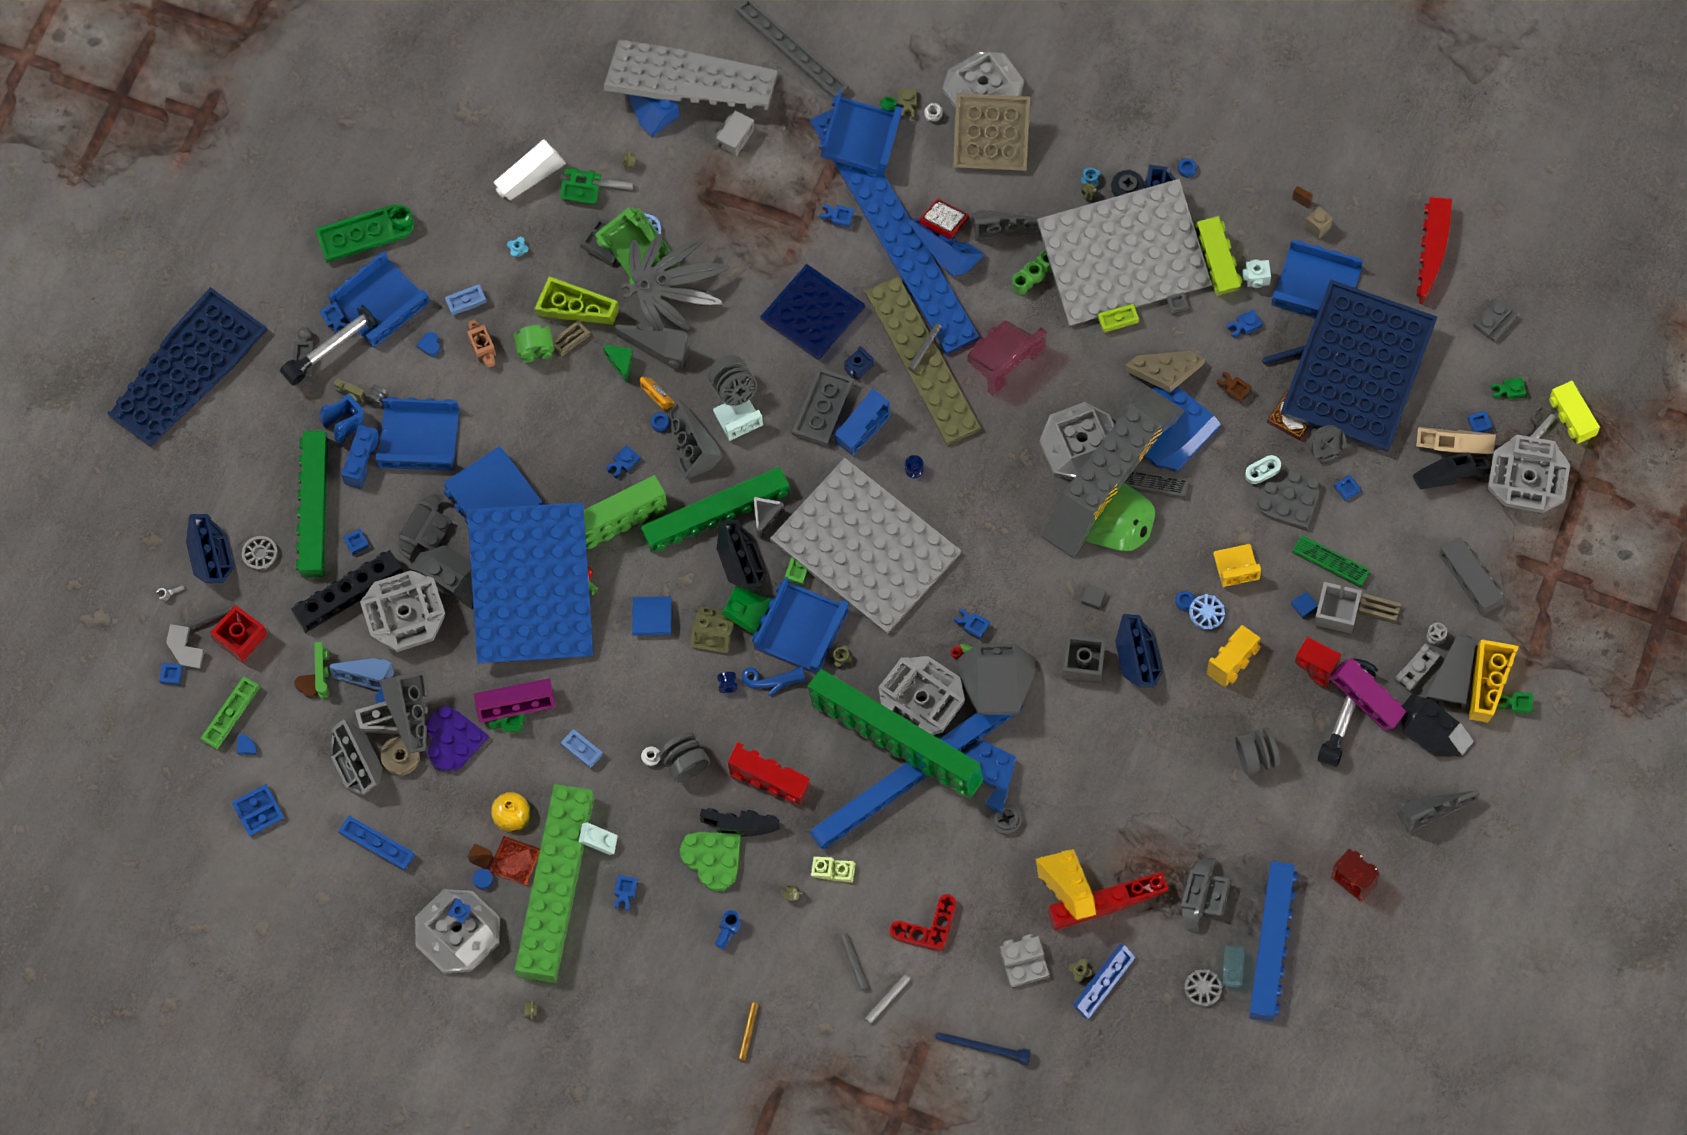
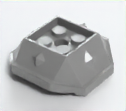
[943,52,1024,109]
[1039,402,1114,480]
[1488,435,1570,513]
[360,571,446,652]
[878,656,965,735]
[415,889,501,974]

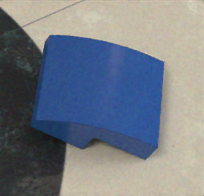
[632,596,672,636]
[231,784,284,836]

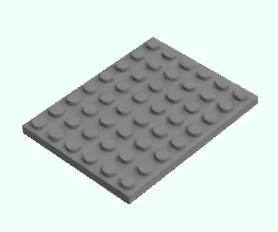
[1037,179,1212,326]
[770,458,961,635]

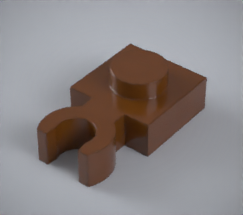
[1216,372,1252,403]

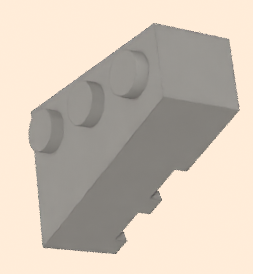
[355,701,400,734]

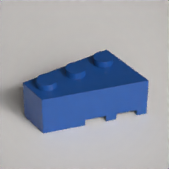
[835,388,890,456]

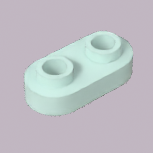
[1245,455,1281,484]

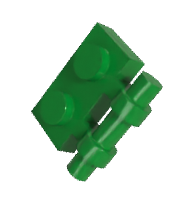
[560,167,602,205]

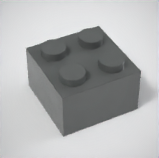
[1062,635,1106,683]

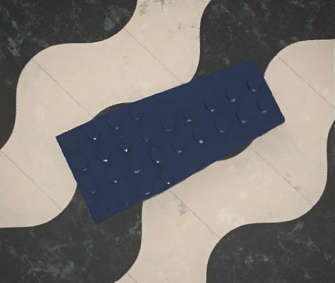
[107,287,267,447]

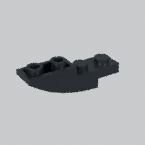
[1413,452,1491,489]
[699,808,780,837]

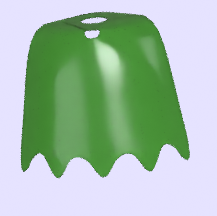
[1085,483,1155,551]

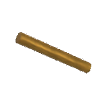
[738,1002,759,1062]

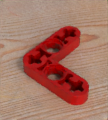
[890,894,956,951]

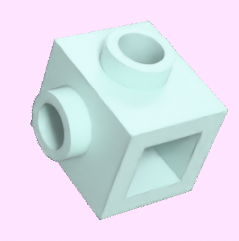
[1242,260,1271,288]

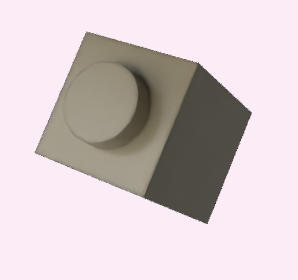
[1305,207,1333,240]

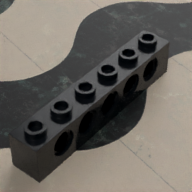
[291,550,403,633]

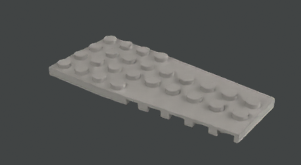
[604,40,777,110]

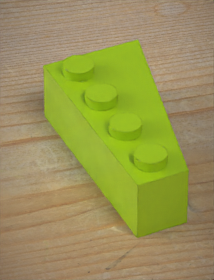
[1194,216,1242,296]
[534,276,620,325]

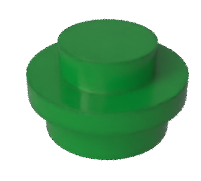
[880,96,897,112]

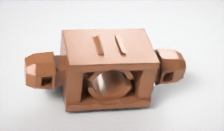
[467,320,496,368]

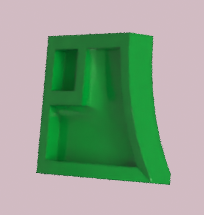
[721,585,771,634]

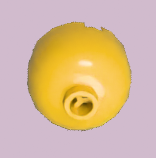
[491,792,531,832]

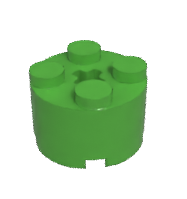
[513,325,554,363]

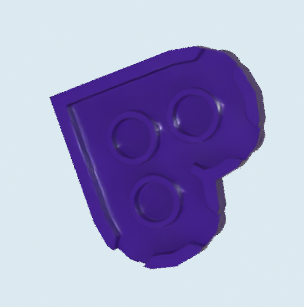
[426,706,489,772]

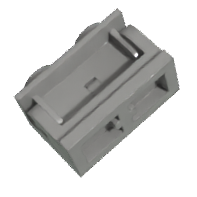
[716,111,755,157]

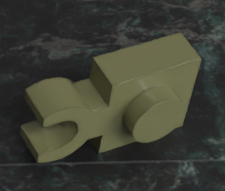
[898,88,917,119]
[333,378,366,404]

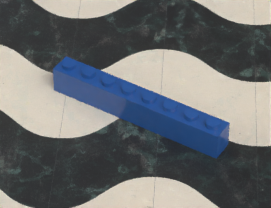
[1249,861,1298,1022]

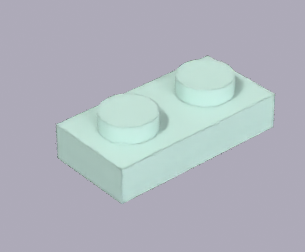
[579,823,618,855]

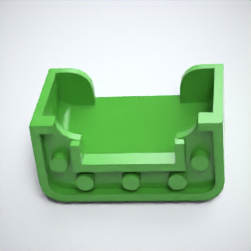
[595,207,681,284]

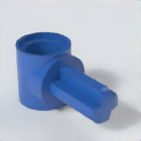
[715,910,741,949]

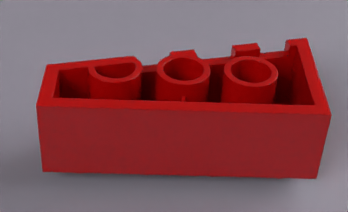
[728,742,810,805]

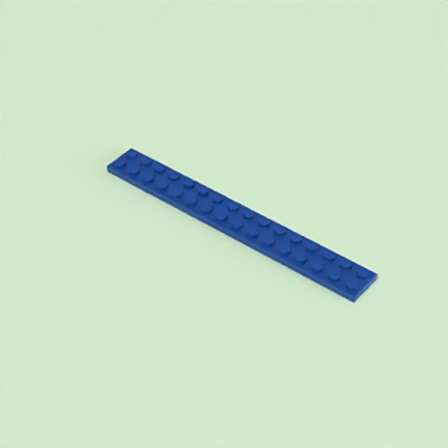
[810,109,980,356]

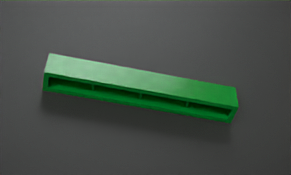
[296,430,328,578]
[641,466,790,553]

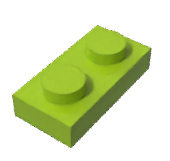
[1098,304,1139,333]

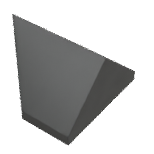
[753,497,785,539]

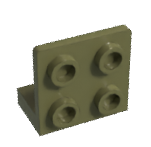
[690,607,734,654]

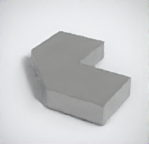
[166,624,205,669]

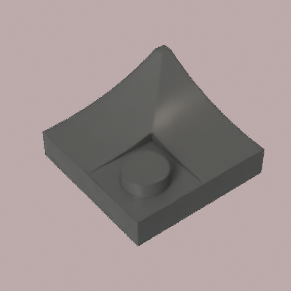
[580,217,617,267]

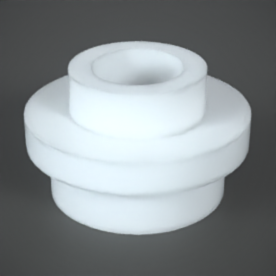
[925,103,943,121]
[641,747,660,766]

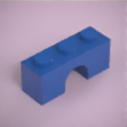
[341,425,380,488]

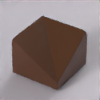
[468,844,494,870]

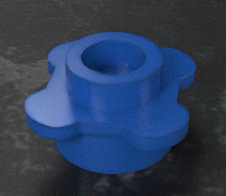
[448,899,471,923]

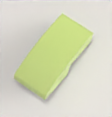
[811,857,855,882]

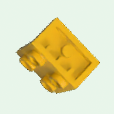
[1213,544,1261,588]

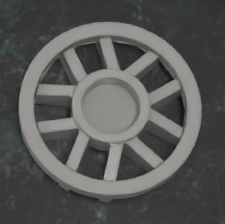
[242,536,278,571]
[1184,970,1222,1007]

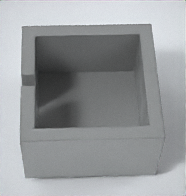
[1314,582,1362,634]

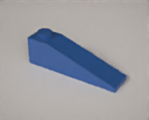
[626,94,680,137]
[908,219,985,276]

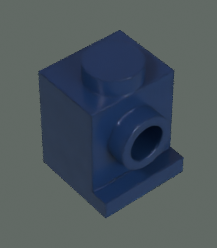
[844,346,874,380]

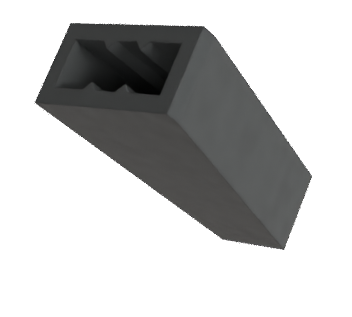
[1426,635,1476,710]

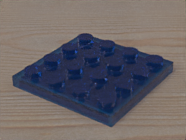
[760,263,865,360]

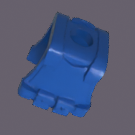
[319,395,364,445]

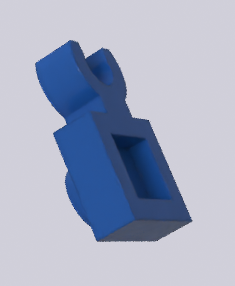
[820,204,854,228]
[320,302,347,334]
[1227,309,1262,338]
[606,445,640,479]
[954,609,990,639]
[614,875,638,912]

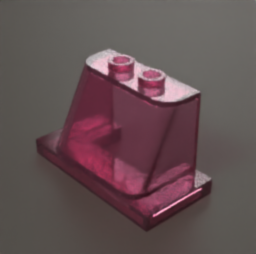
[968,320,1046,396]

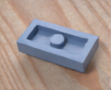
[445,284,487,316]
[561,729,603,769]

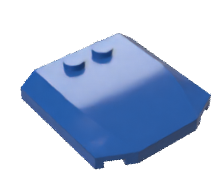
[1144,386,1221,472]

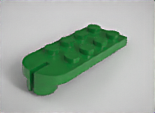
[315,204,414,263]

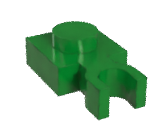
[1491,377,1526,400]
[1498,692,1534,714]
[489,714,525,732]

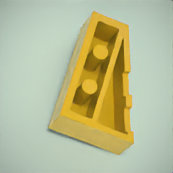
[1207,625,1261,688]

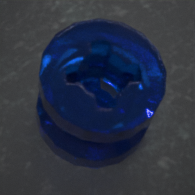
[905,455,924,478]
[717,672,738,693]

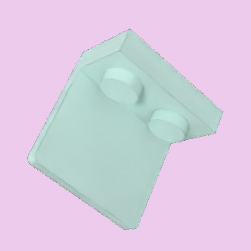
[713,399,763,441]

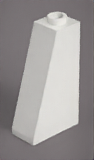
[494,139,566,200]

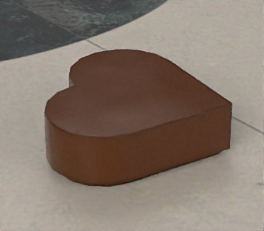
[294,674,318,698]

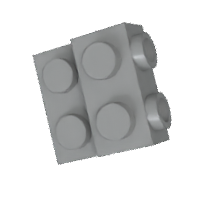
[1000,934,1049,988]

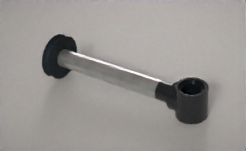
[280,304,378,386]
[1318,659,1378,767]

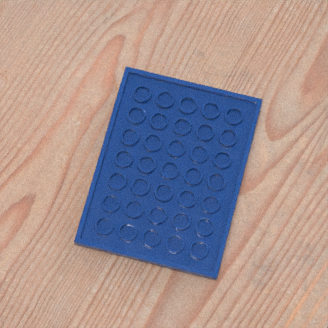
[467,503,593,664]

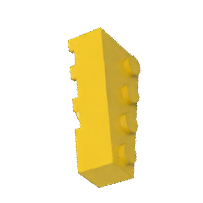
[1469,639,1519,723]
[1036,849,1096,920]

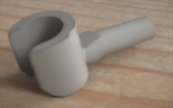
[156,585,184,602]

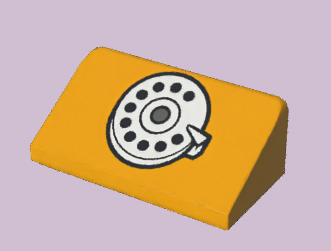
[640,377,675,412]

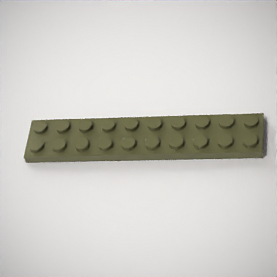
[865,276,981,446]

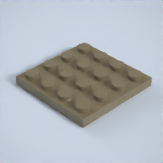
[953,93,1030,171]

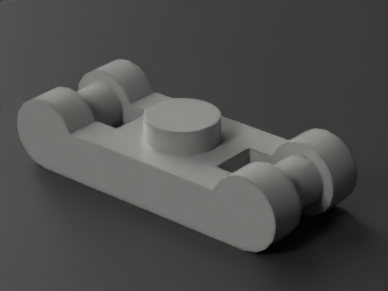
[1395,643,1441,691]

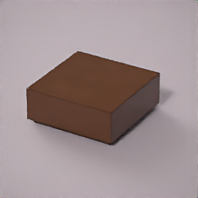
[1292,186,1313,208]

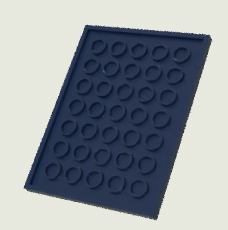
[1280,279,1437,452]

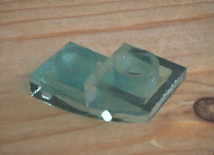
[1222,946,1245,987]

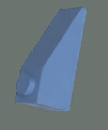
[329,658,394,691]

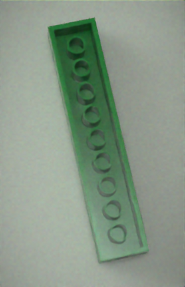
[807,669,983,799]

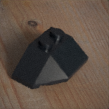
[716,520,767,589]
[1401,694,1474,757]

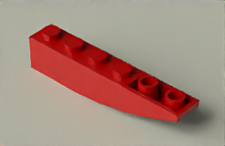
[1416,196,1452,304]
[1048,872,1169,931]

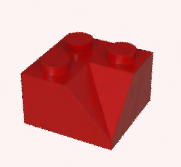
[210,605,268,663]
[1295,636,1342,687]

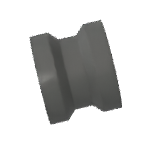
[365,384,389,408]

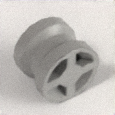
[1426,623,1447,646]

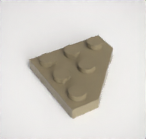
[1125,351,1205,392]

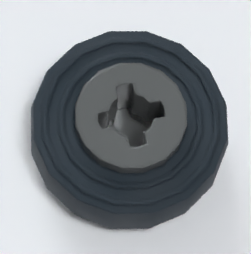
[1111,170,1144,197]

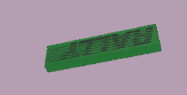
[1292,535,1370,588]

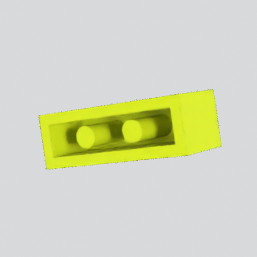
[1549,381,1600,444]

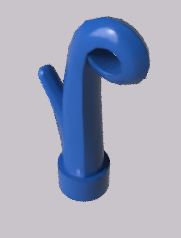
[742,667,806,696]

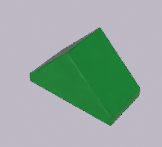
[603,345,633,382]

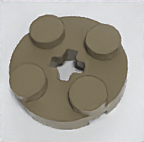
[381,737,421,777]

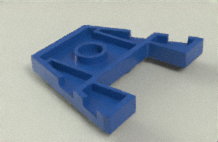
[936,740,1016,814]

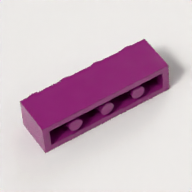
[1330,658,1407,731]
[474,678,556,723]

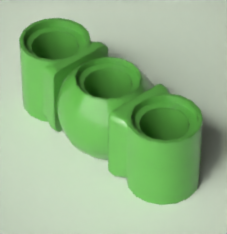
[1012,250,1052,295]

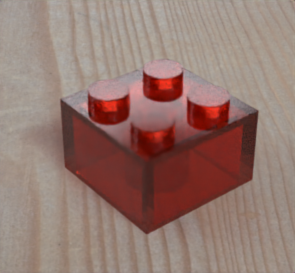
[1331,848,1380,903]

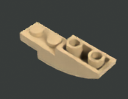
[1416,427,1496,454]

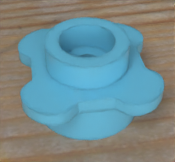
[507,237,528,257]

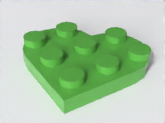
[680,832,741,892]

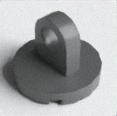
[1309,425,1346,461]

